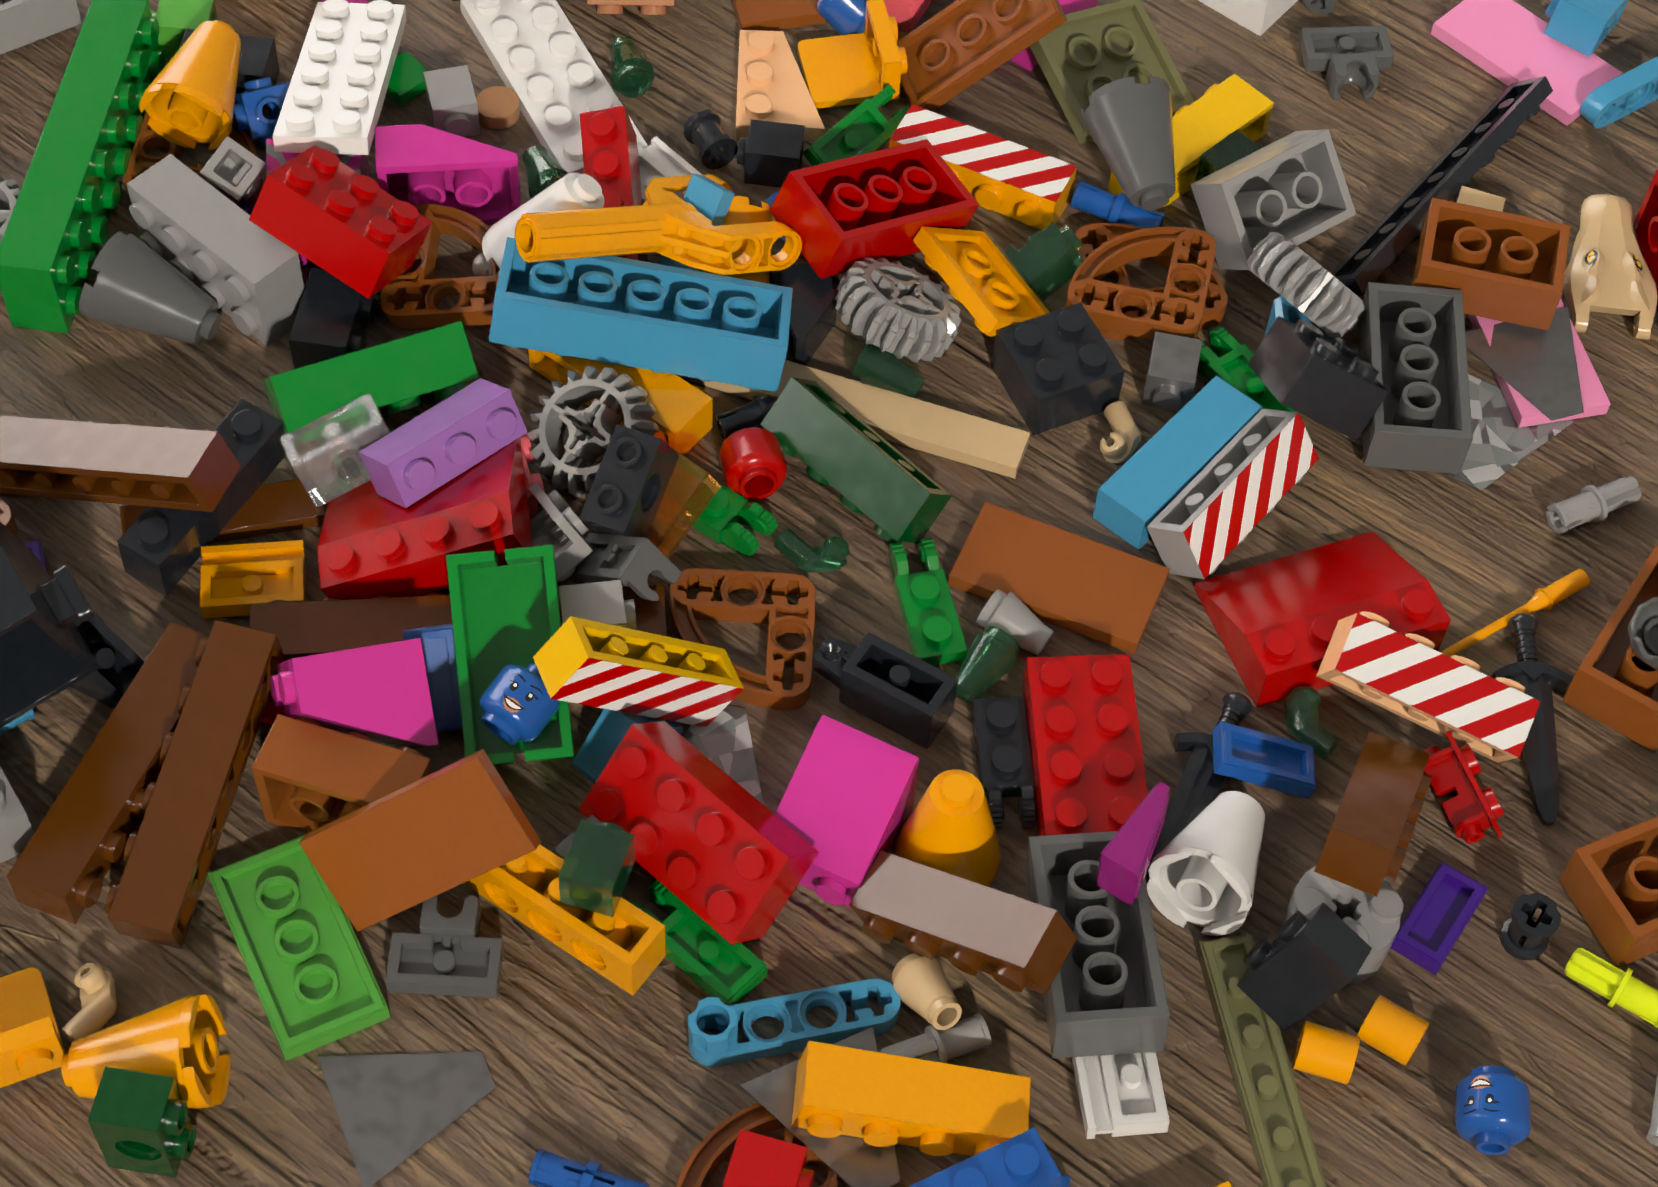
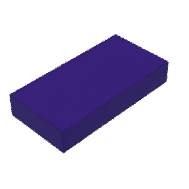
[1391,861,1488,975]

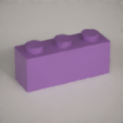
[359,378,527,508]

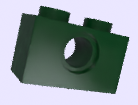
[88,1066,196,1178]

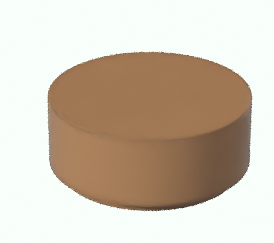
[476,86,520,129]

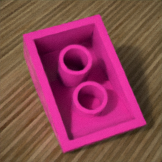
[375,124,521,225]

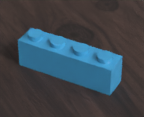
[1093,376,1263,550]

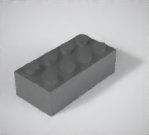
[1358,282,1473,474]
[1025,831,1170,1059]

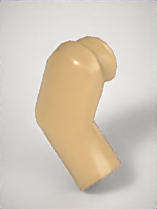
[61,962,117,1043]

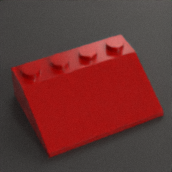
[317,438,533,600]
[1194,531,1451,708]

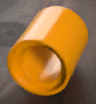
[1357,995,1430,1066]
[1292,1020,1360,1085]

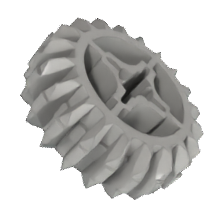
[1246,232,1365,338]
[835,257,961,362]
[526,366,660,497]

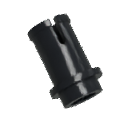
[714,394,774,440]

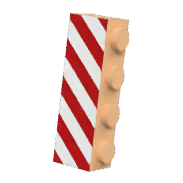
[1316,611,1541,763]

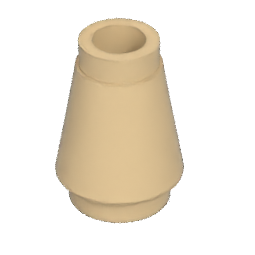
[892,953,962,1030]

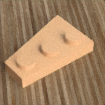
[736,30,825,140]

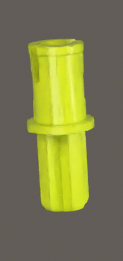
[1564,948,1658,1029]

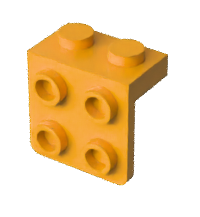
[797,0,908,108]
[0,967,65,1088]

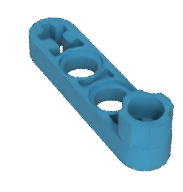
[1579,56,1658,129]
[688,979,901,1067]

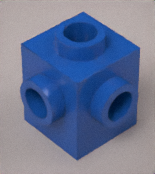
[233,77,290,146]

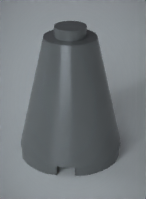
[1081,76,1176,211]
[79,231,222,345]

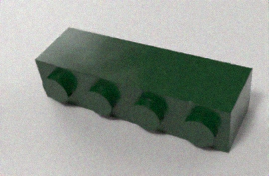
[760,377,952,543]

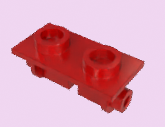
[1424,731,1505,844]

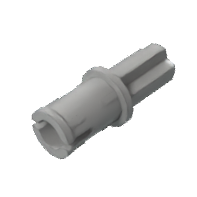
[1546,476,1642,534]
[879,1013,992,1063]

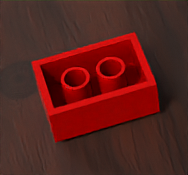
[249,145,433,299]

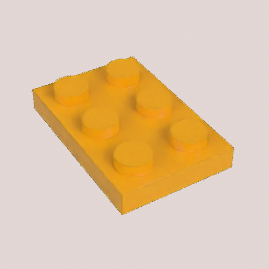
[913,226,1050,337]

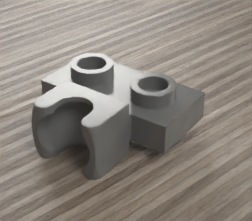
[1298,25,1394,100]
[385,895,504,998]

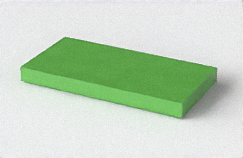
[207,835,391,1062]

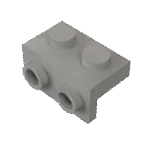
[529,482,593,583]

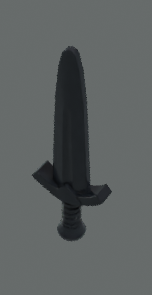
[1491,613,1573,826]
[1146,692,1252,886]

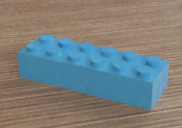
[489,237,793,392]

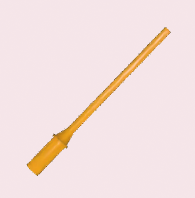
[1440,568,1590,657]

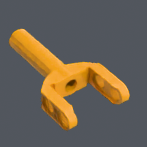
[515,174,802,275]

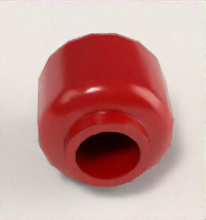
[720,427,787,500]

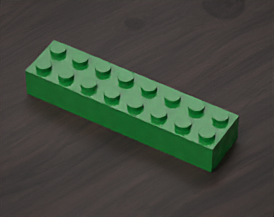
[0,0,166,333]

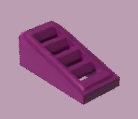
[1096,782,1170,904]

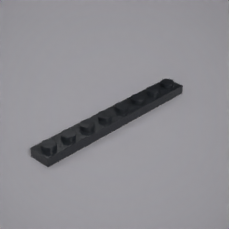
[1331,76,1553,297]

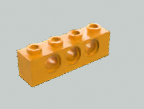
[463,844,666,996]

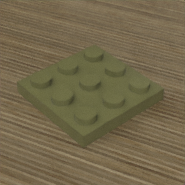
[1030,0,1194,145]

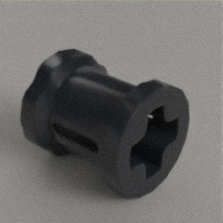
[683,109,738,170]
[1499,893,1561,960]

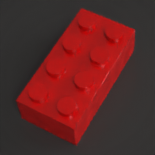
[769,139,979,279]
[1022,654,1148,836]
[578,721,819,945]

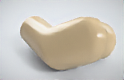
[1100,401,1142,464]

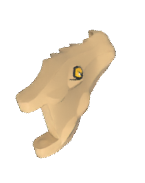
[1563,194,1658,340]

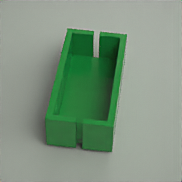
[263,321,479,442]
[446,545,575,766]

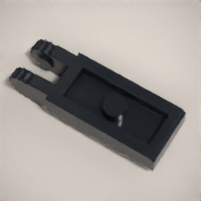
[971,696,1036,828]

